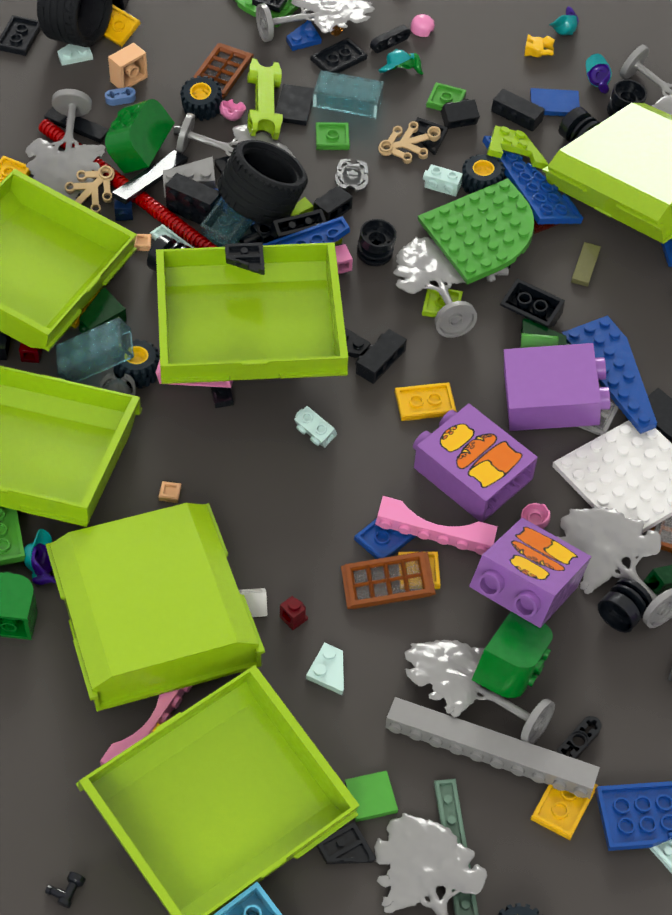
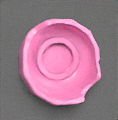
[410,14,435,37]
[219,99,246,121]
[521,503,551,529]

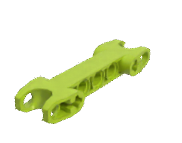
[247,58,283,140]

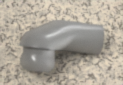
[486,267,509,282]

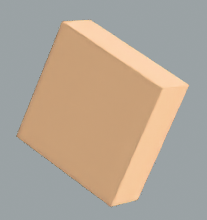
[134,234,152,251]
[159,481,182,503]

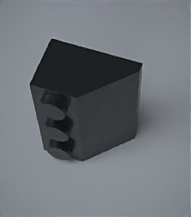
[500,278,565,328]

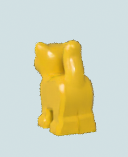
[524,34,555,57]

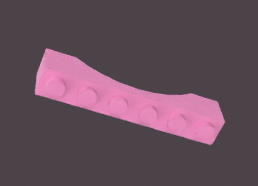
[375,496,498,555]
[100,686,192,766]

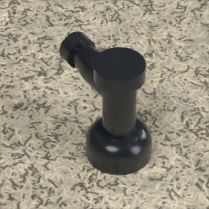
[45,872,86,908]

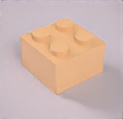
[108,43,148,88]

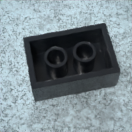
[165,173,221,229]

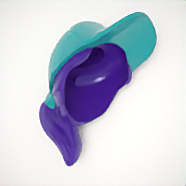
[549,6,579,35]
[586,54,612,94]
[24,529,56,585]

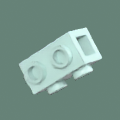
[423,164,463,196]
[294,406,337,448]

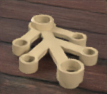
[378,121,441,164]
[65,165,115,214]

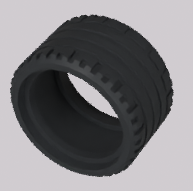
[37,0,112,47]
[217,140,308,225]

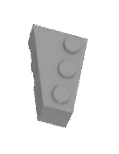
[163,156,215,198]

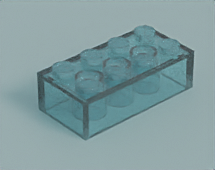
[313,70,384,118]
[200,197,254,247]
[56,317,134,383]

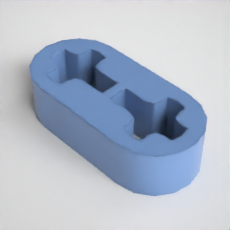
[105,87,136,106]

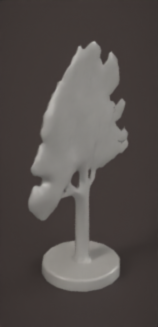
[256,0,375,42]
[620,44,672,115]
[25,89,106,201]
[176,113,296,161]
[393,237,477,338]
[557,507,672,628]
[405,640,555,744]
[374,813,487,915]

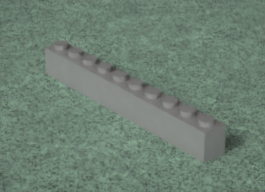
[386,697,600,799]

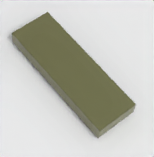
[571,242,601,287]

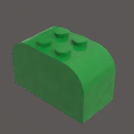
[105,99,175,174]
[0,572,38,640]
[472,612,553,698]

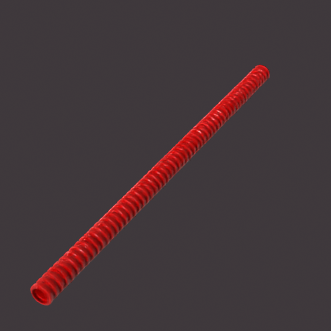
[39,119,218,248]

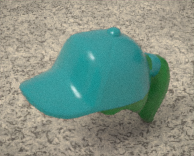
[378,49,424,75]

